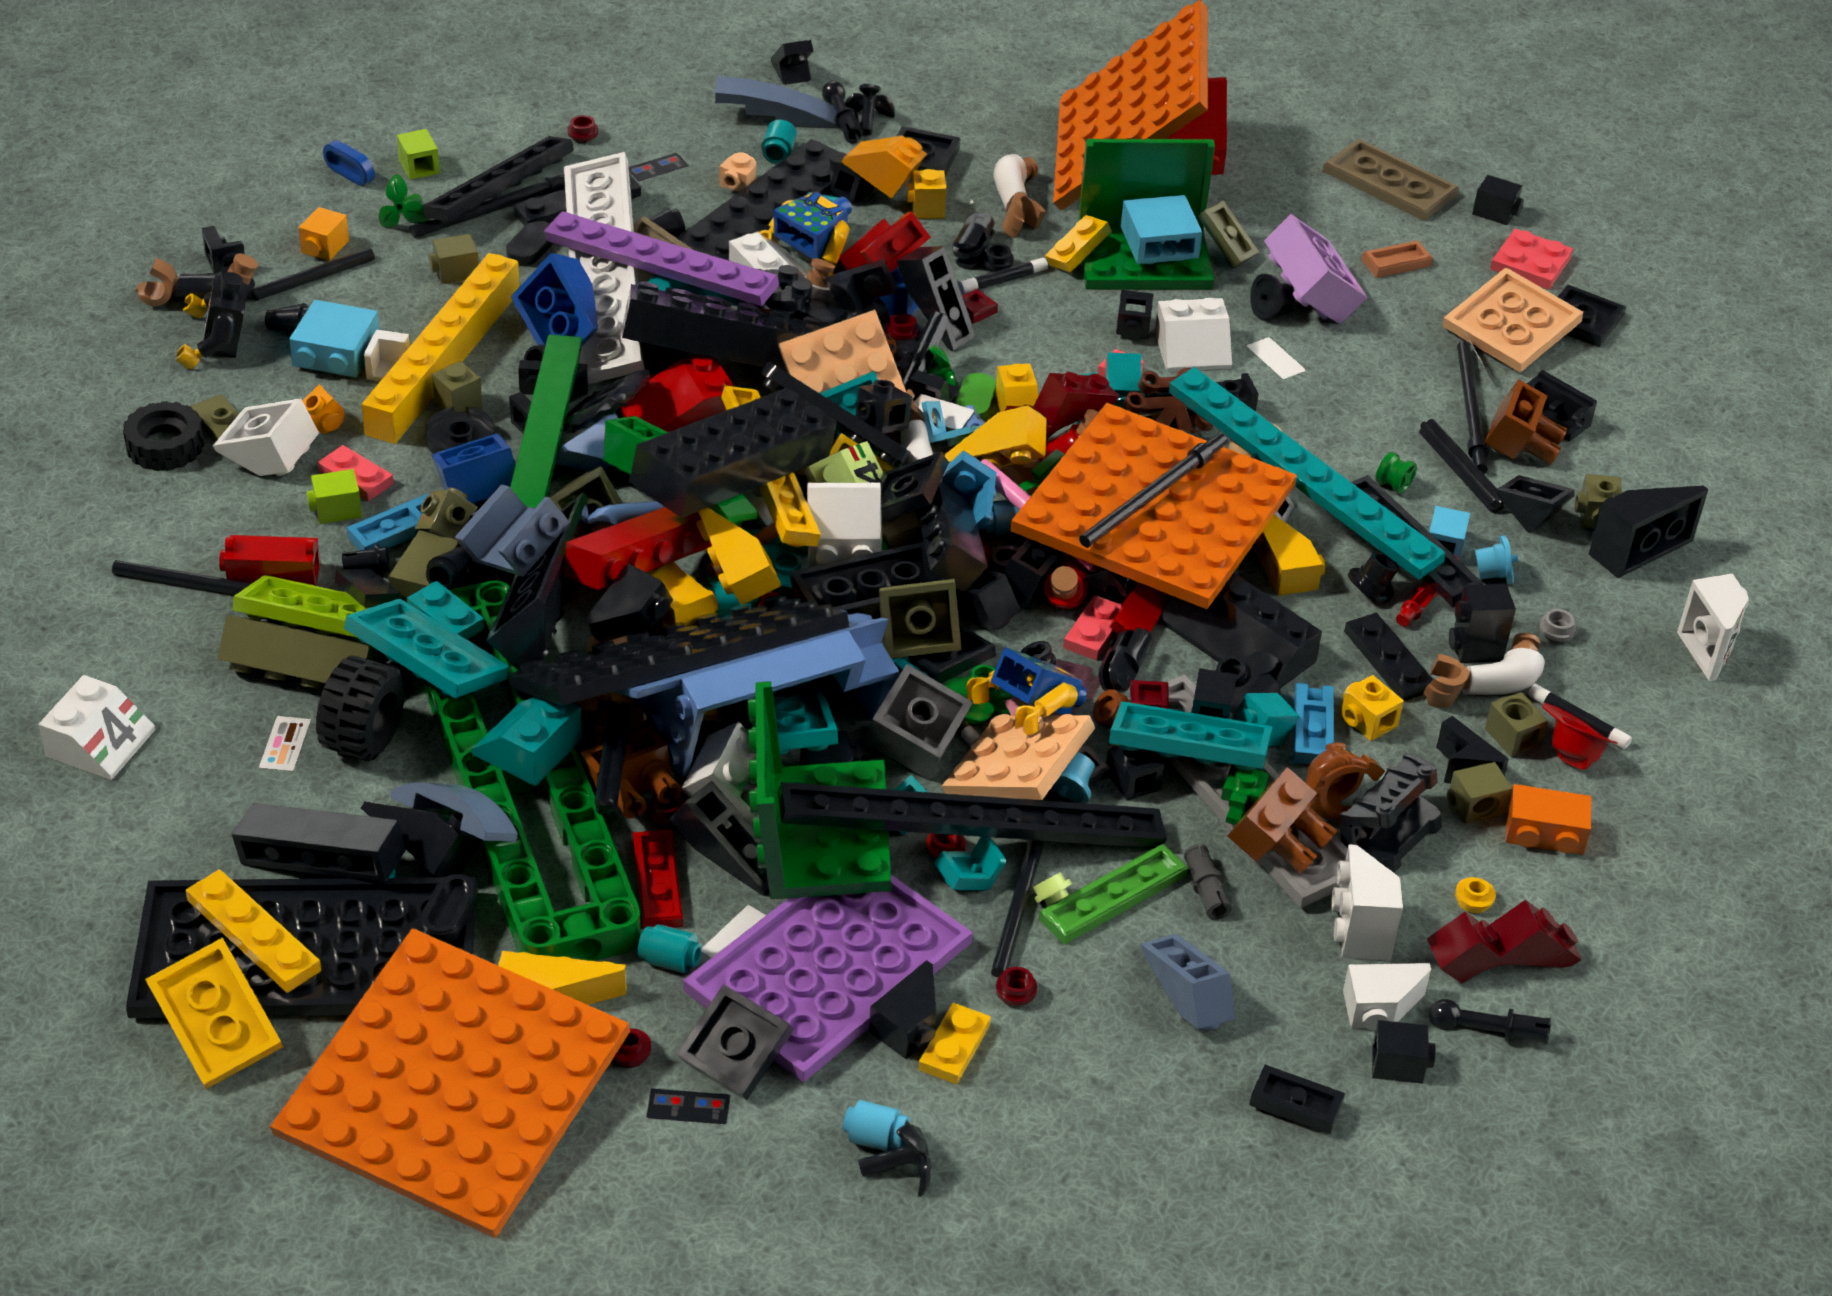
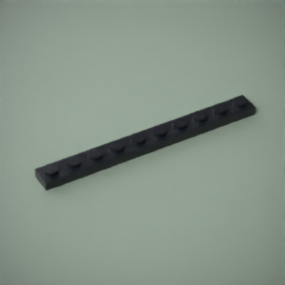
[777,782,1167,848]

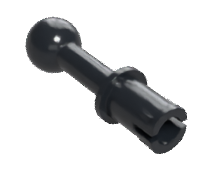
[822,81,864,143]
[1429,999,1551,1045]

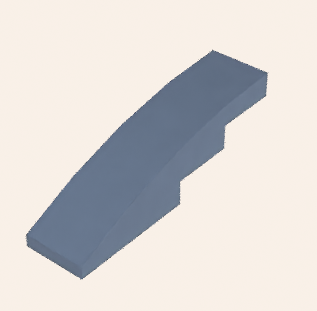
[715,76,837,128]

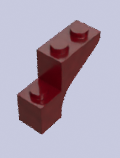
[1005,372,1119,441]
[1427,899,1582,983]

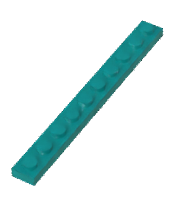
[1169,367,1446,580]

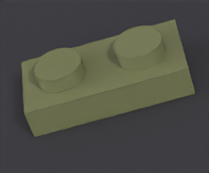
[1197,200,1259,268]

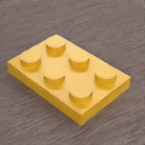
[145,938,283,1090]

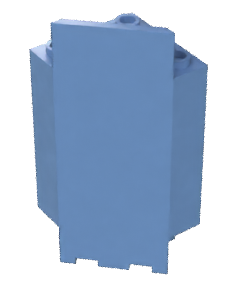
[614,610,899,779]

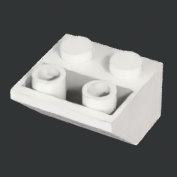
[682,721,784,825]
[1331,845,1403,961]

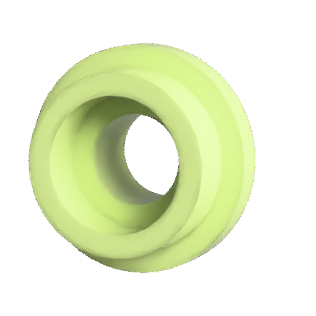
[1033,872,1072,906]

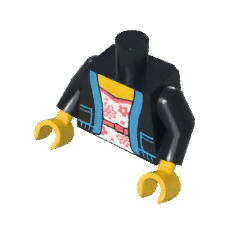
[175,272,248,369]

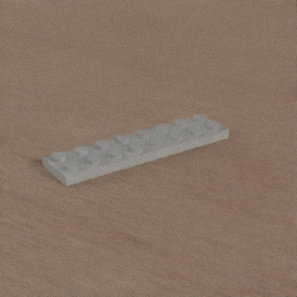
[1128,674,1348,908]

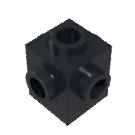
[856,380,912,434]

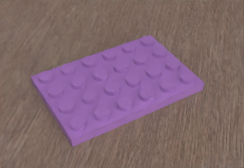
[683,875,973,1083]

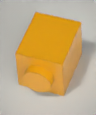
[298,207,349,261]

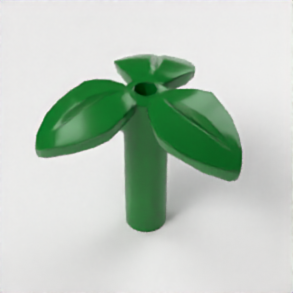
[379,174,431,228]
[926,345,957,386]

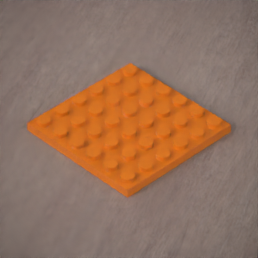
[1053,0,1208,210]
[1010,403,1297,609]
[270,928,630,1239]

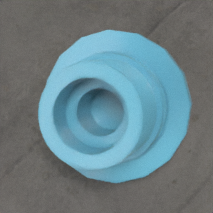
[1475,535,1518,585]
[1051,752,1095,804]

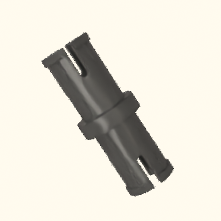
[1184,844,1232,920]

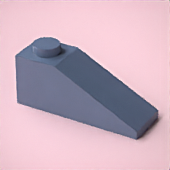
[1140,933,1235,1030]

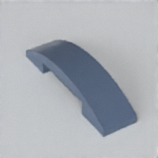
[390,783,518,842]

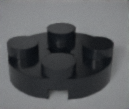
[751,265,812,313]
[425,407,495,454]

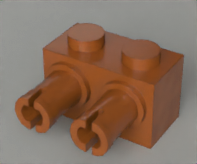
[1485,379,1567,465]
[580,725,682,819]
[1227,767,1337,875]

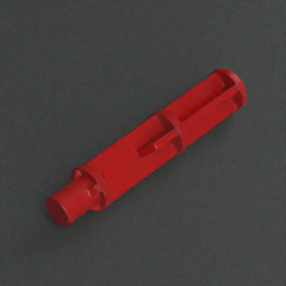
[1396,555,1461,627]

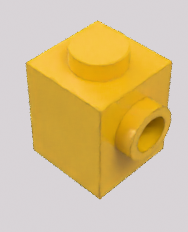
[906,169,947,219]
[1340,675,1404,741]

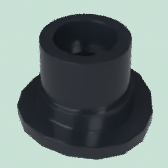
[1250,274,1295,319]
[1347,552,1399,603]

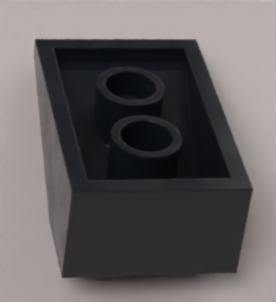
[1588,485,1709,578]

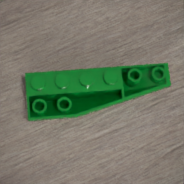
[603,416,757,526]

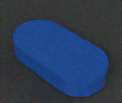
[323,140,375,186]

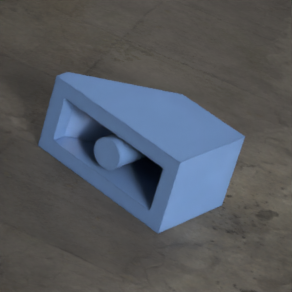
[555,413,618,473]

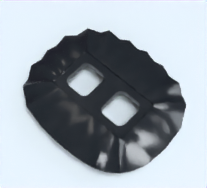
[563,369,650,434]

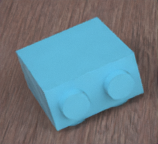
[1121,195,1202,264]
[289,299,380,378]

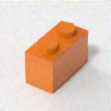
[1506,784,1592,855]

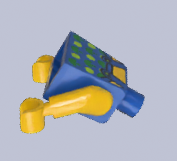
[759,192,852,275]
[966,647,1087,735]

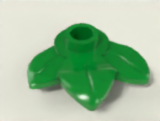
[944,665,1014,725]

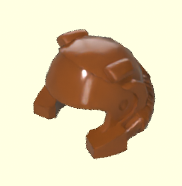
[1306,742,1385,826]

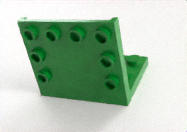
[1078,139,1215,290]
[748,681,892,900]

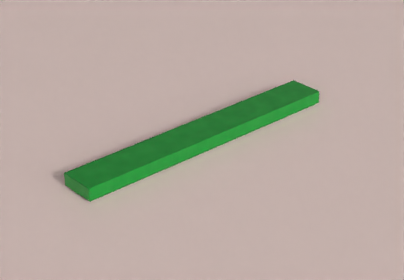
[510,335,582,509]

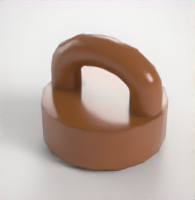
[1093,689,1129,729]

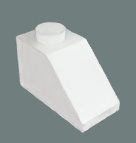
[1343,963,1431,1030]

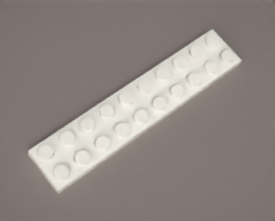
[564,152,645,384]

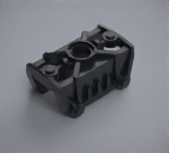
[1340,753,1442,872]

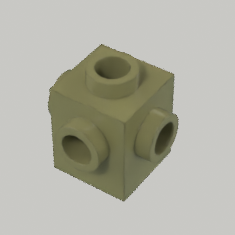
[1575,474,1622,528]
[415,487,477,539]

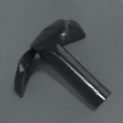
[845,84,895,136]
[858,1124,932,1197]

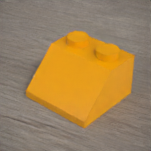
[841,136,927,199]

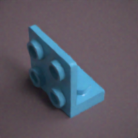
[942,450,997,530]

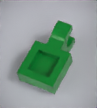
[1221,764,1270,825]

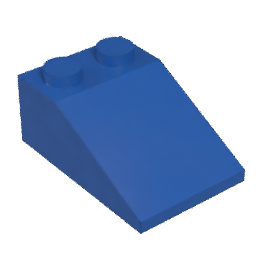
[511,253,599,346]

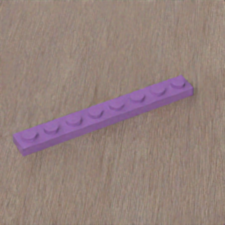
[544,211,779,306]

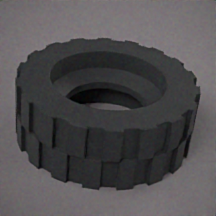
[123,401,205,471]

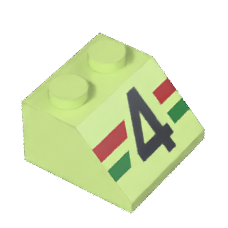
[804,441,883,483]

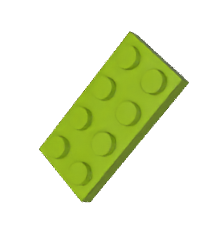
[233,575,371,642]

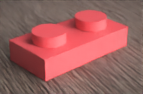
[317,445,394,502]
[1063,595,1122,661]

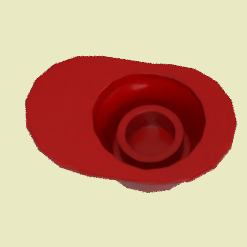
[1542,703,1618,770]

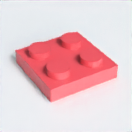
[1490,229,1573,290]

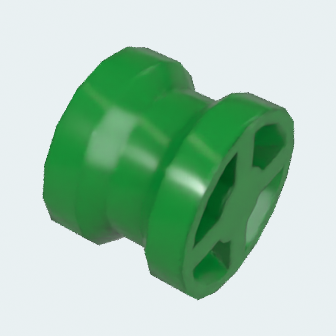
[1375,451,1417,494]

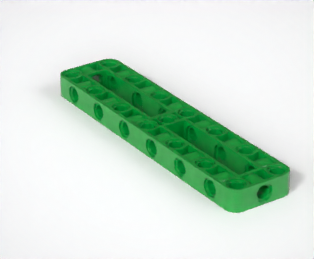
[406,581,641,961]

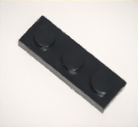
[1344,612,1433,701]

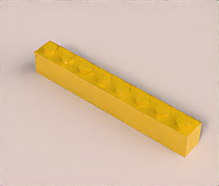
[361,253,520,444]

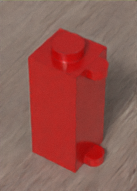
[219,535,321,586]

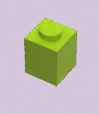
[397,129,440,180]
[306,469,362,524]

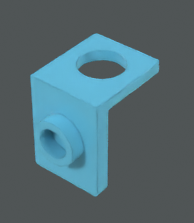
[921,401,982,447]

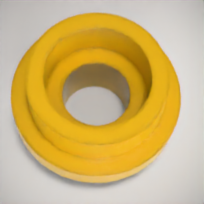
[1455,877,1496,914]

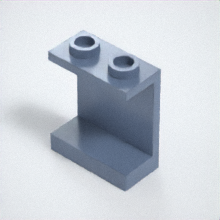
[455,484,570,577]

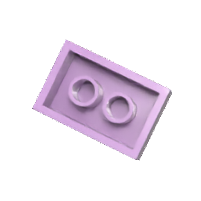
[1264,214,1368,324]

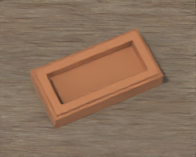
[1361,240,1433,278]

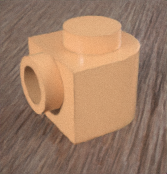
[719,152,756,192]

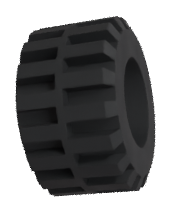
[316,655,405,761]

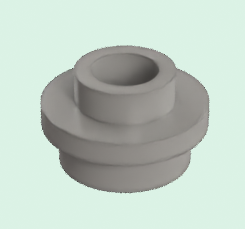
[1539,609,1576,642]

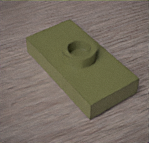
[190,394,239,442]

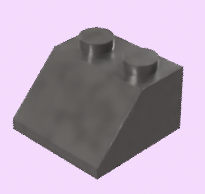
[862,664,973,780]

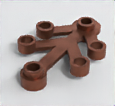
[1123,368,1214,437]

